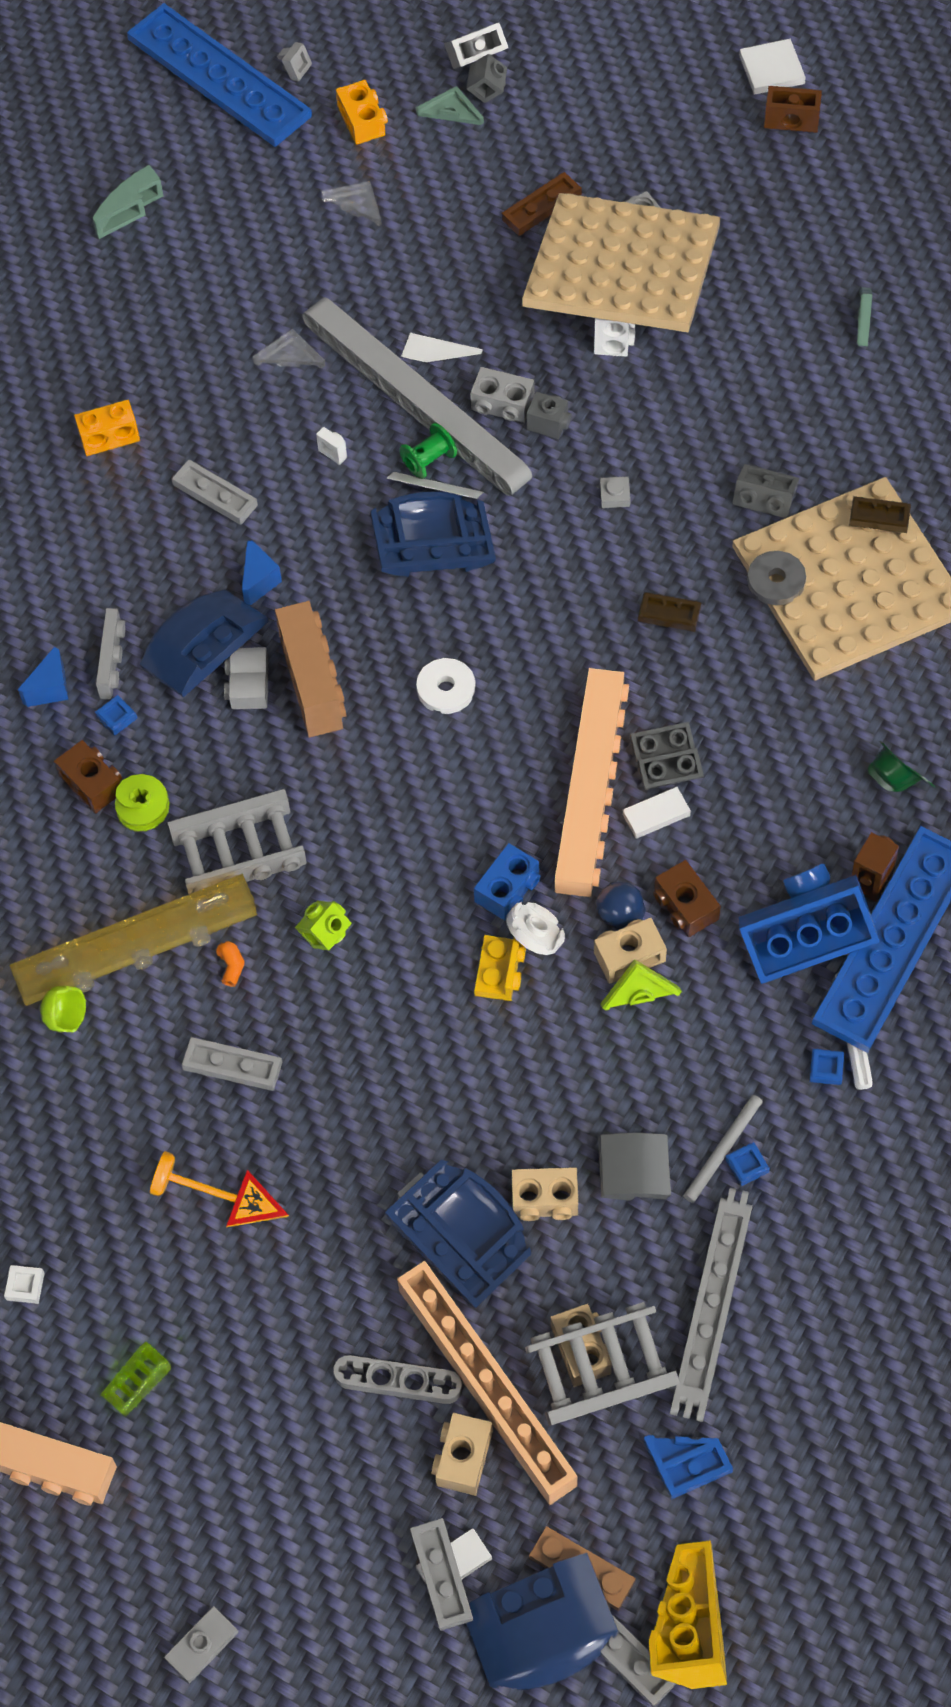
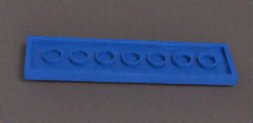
[127,3,312,147]
[811,826,951,1053]

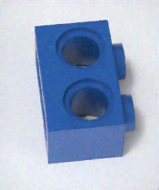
[473,843,541,921]

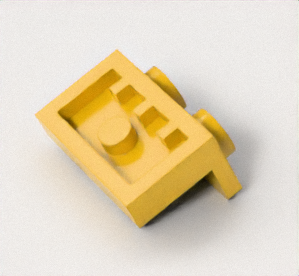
[474,935,526,1001]

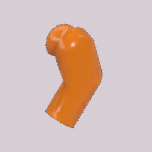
[216,941,245,987]

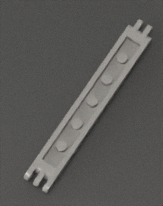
[670,1187,753,1422]

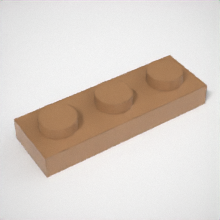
[529,1526,636,1611]

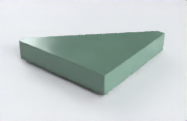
[416,86,484,125]
[856,287,873,346]

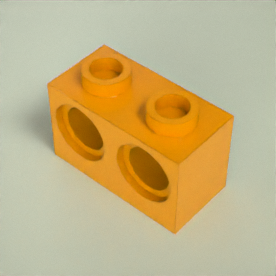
[336,80,388,145]
[74,399,140,457]

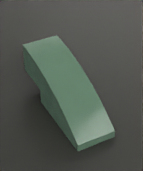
[93,165,163,239]

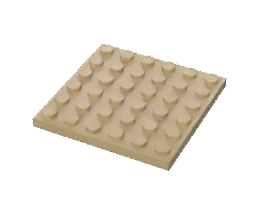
[522,193,720,332]
[732,477,951,681]

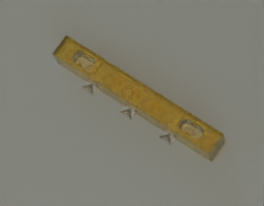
[9,874,257,1006]

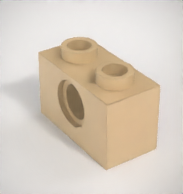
[594,918,667,984]
[431,1413,493,1496]

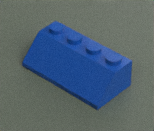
[739,875,880,984]

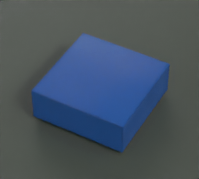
[95,695,138,736]
[809,1049,844,1085]
[725,1142,770,1186]

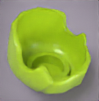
[40,985,86,1032]

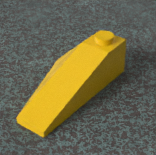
[649,1541,727,1689]

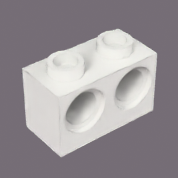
[594,318,635,357]

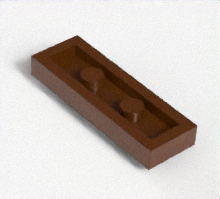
[502,172,582,236]

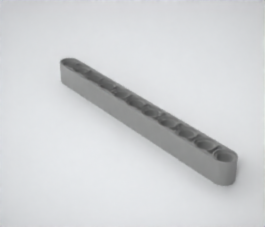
[302,297,532,496]

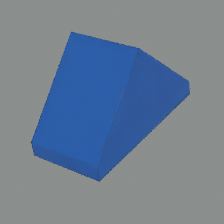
[242,541,282,605]
[18,647,69,707]

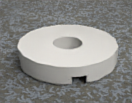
[416,658,476,714]
[506,902,565,955]

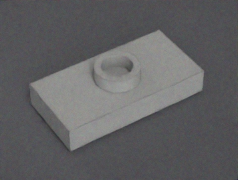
[164,1606,239,1684]

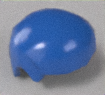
[783,864,831,898]

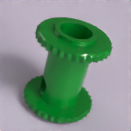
[400,423,457,479]

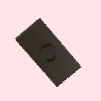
[849,496,911,533]
[638,592,701,632]

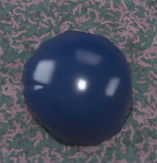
[596,882,646,930]

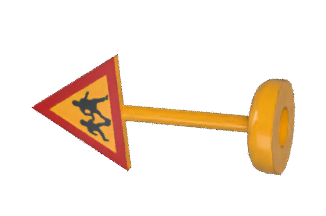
[150,1151,289,1228]

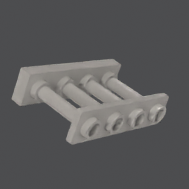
[168,789,307,898]
[524,1302,680,1426]

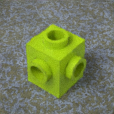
[295,900,352,951]

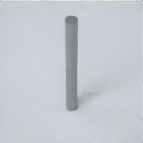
[683,1095,762,1203]

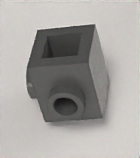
[466,53,507,103]
[527,392,572,439]

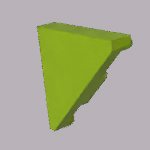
[601,959,682,1011]

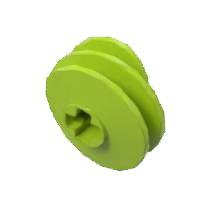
[115,774,170,831]

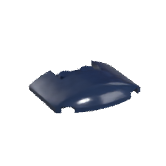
[370,492,496,577]
[140,589,269,697]
[384,1160,531,1309]
[467,1553,619,1690]

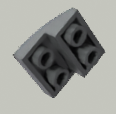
[630,722,704,790]
[598,1133,671,1201]

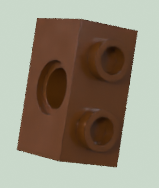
[764,86,822,133]
[54,740,123,814]
[851,832,899,902]
[653,860,721,938]

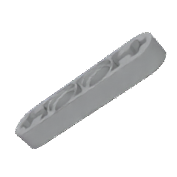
[334,1355,462,1404]

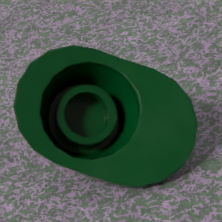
[868,741,936,792]

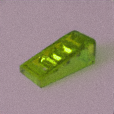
[101,1341,172,1417]

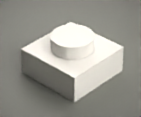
[316,427,347,465]
[4,1265,44,1304]

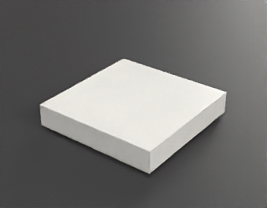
[739,39,806,95]

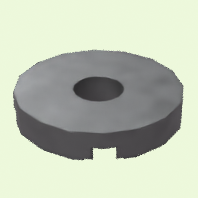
[747,551,806,606]

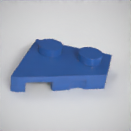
[643,1435,733,1500]

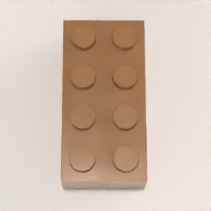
[275,601,346,738]

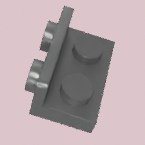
[733,464,800,518]

